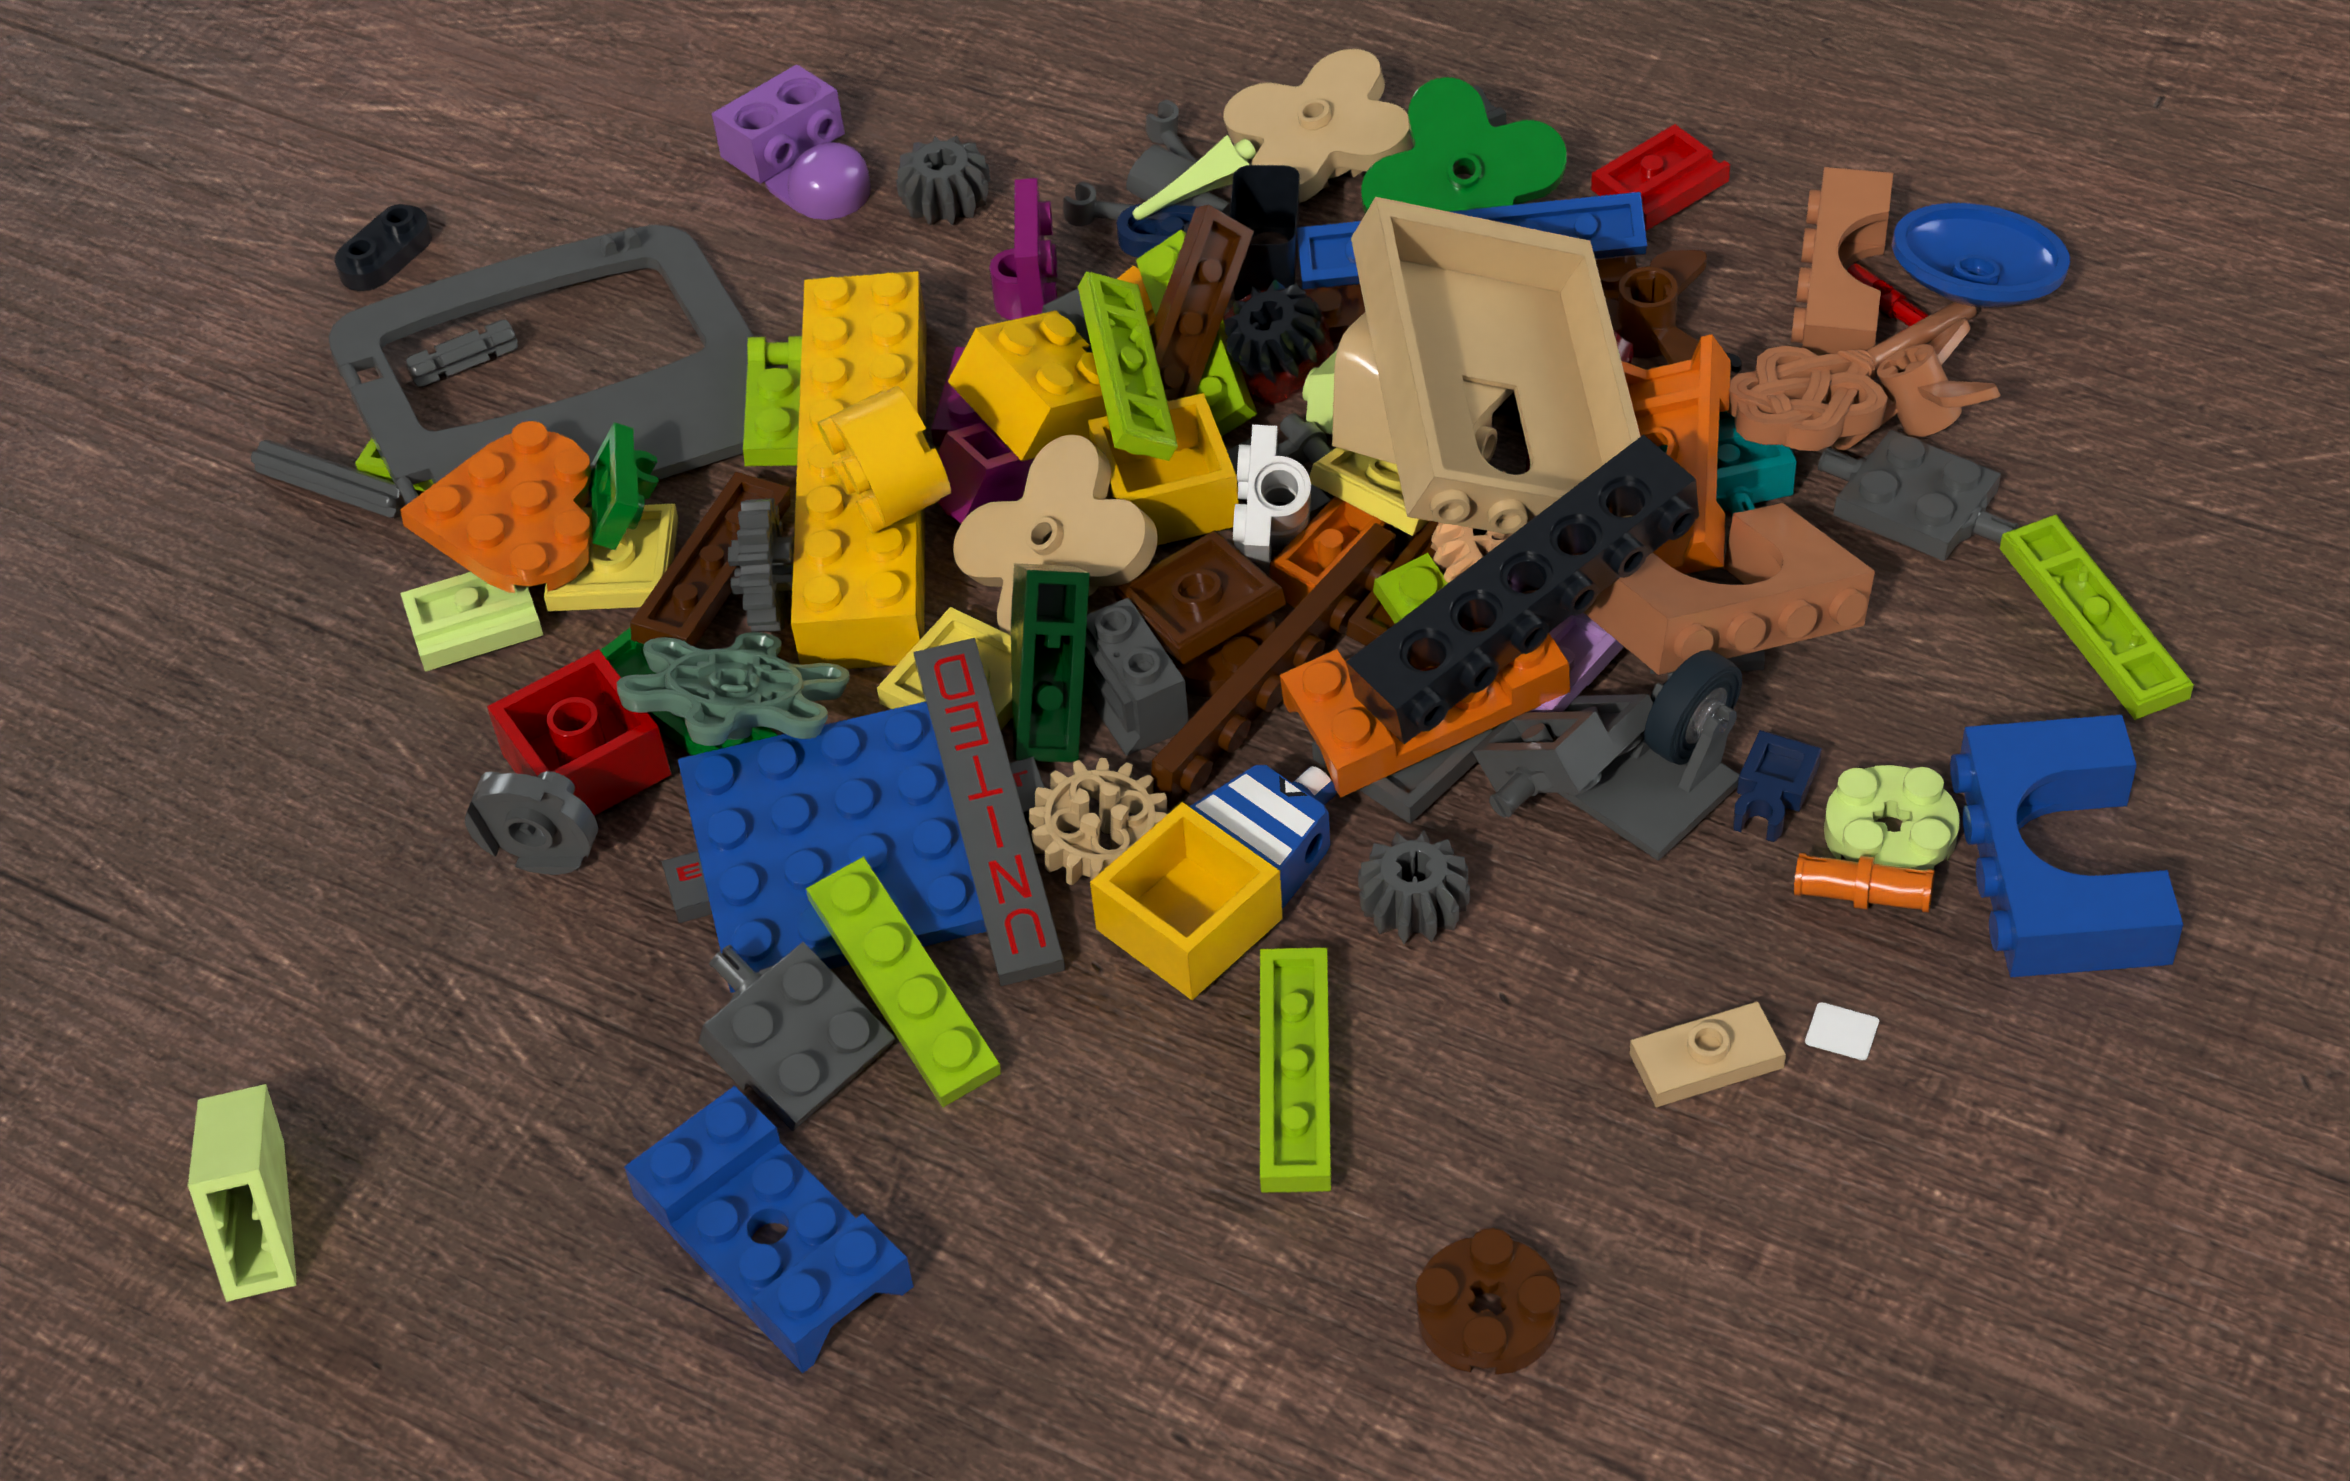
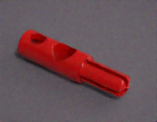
[1846,263,1929,327]

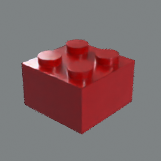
[487,649,671,816]

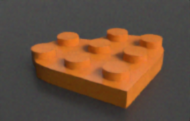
[400,421,592,593]

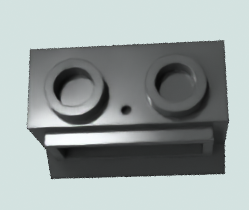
[1083,597,1189,756]

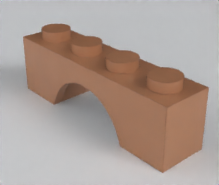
[1791,167,1893,356]

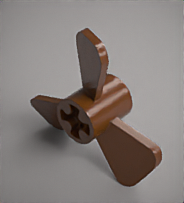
[1605,250,1707,364]

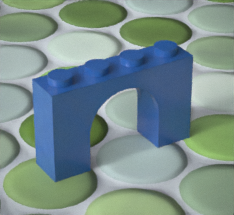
[1950,714,2183,978]

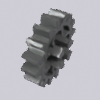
[728,498,794,632]

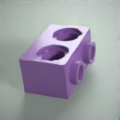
[712,64,845,184]

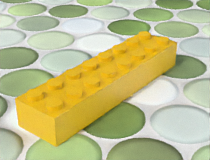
[791,271,927,669]

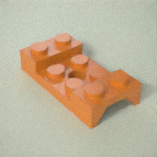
[1621,334,1731,574]
[1279,628,1570,798]

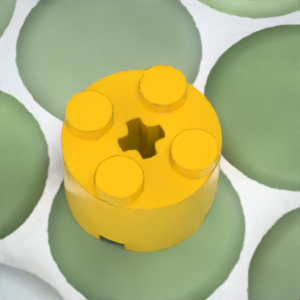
[817,386,951,534]

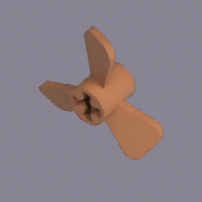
[1831,317,2001,450]

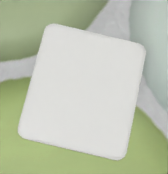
[1805,1002,1879,1060]

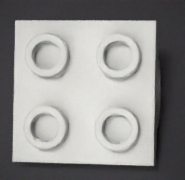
[1233,424,1311,577]

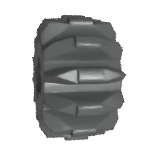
[896,135,991,226]
[1358,830,1470,944]

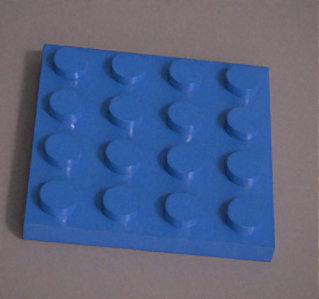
[678,701,986,993]

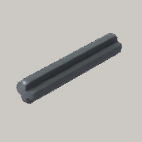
[251,440,406,518]

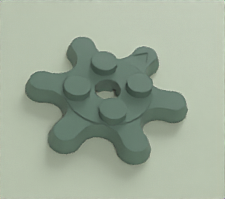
[617,632,850,746]

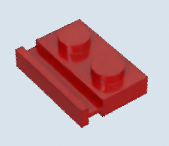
[1591,124,1730,231]

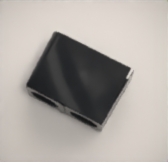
[1229,165,1300,301]

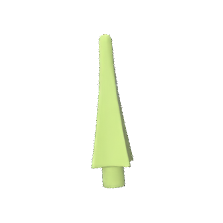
[1133,135,1256,220]

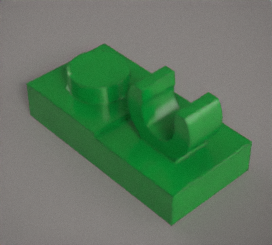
[591,422,658,550]

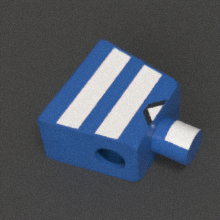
[1189,765,1336,910]

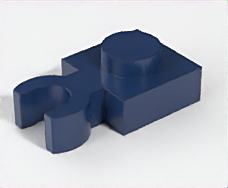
[1733,730,1822,842]

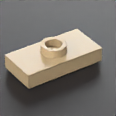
[1630,1001,1786,1107]

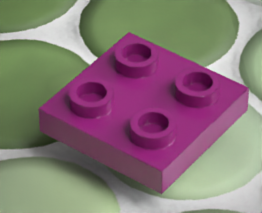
[989,178,1058,320]

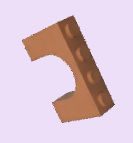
[1578,503,1875,675]

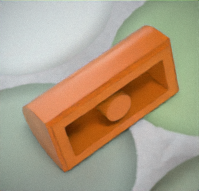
[1270,497,1391,608]

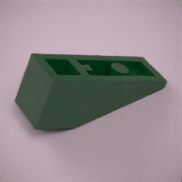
[1010,563,1090,762]

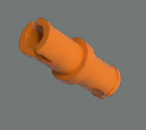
[1794,853,1935,913]

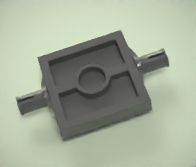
[1818,430,2018,562]

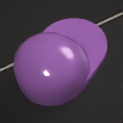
[764,142,871,220]

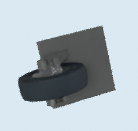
[1558,650,1742,861]

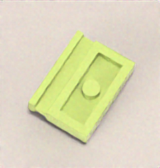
[400,572,544,672]

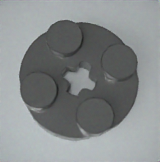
[465,771,599,875]

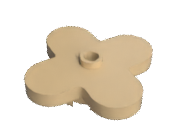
[1223,49,1413,203]
[953,435,1158,635]

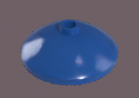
[1892,203,2070,308]

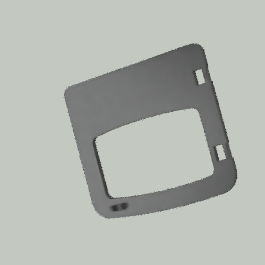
[328,225,773,543]

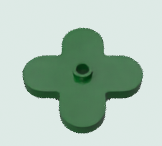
[1361,77,1567,214]

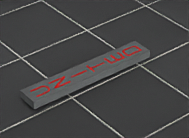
[913,638,1065,986]

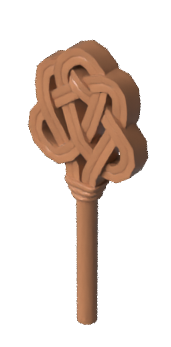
[1726,302,1976,451]

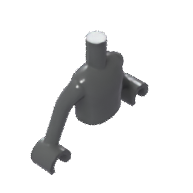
[1063,100,1230,227]

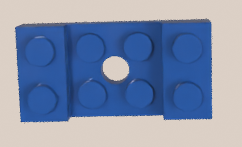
[624,1086,914,1373]

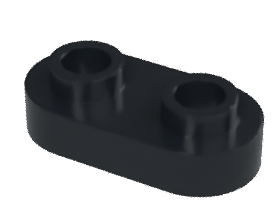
[335,204,432,291]

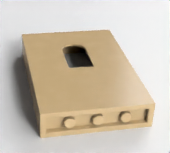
[1351,197,1640,535]

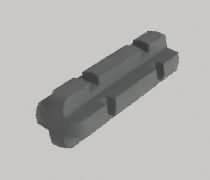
[406,319,518,388]

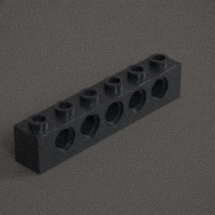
[1346,434,1699,744]

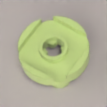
[1824,765,1960,870]

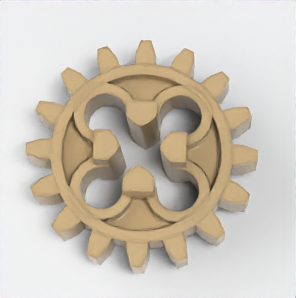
[1029,758,1167,885]

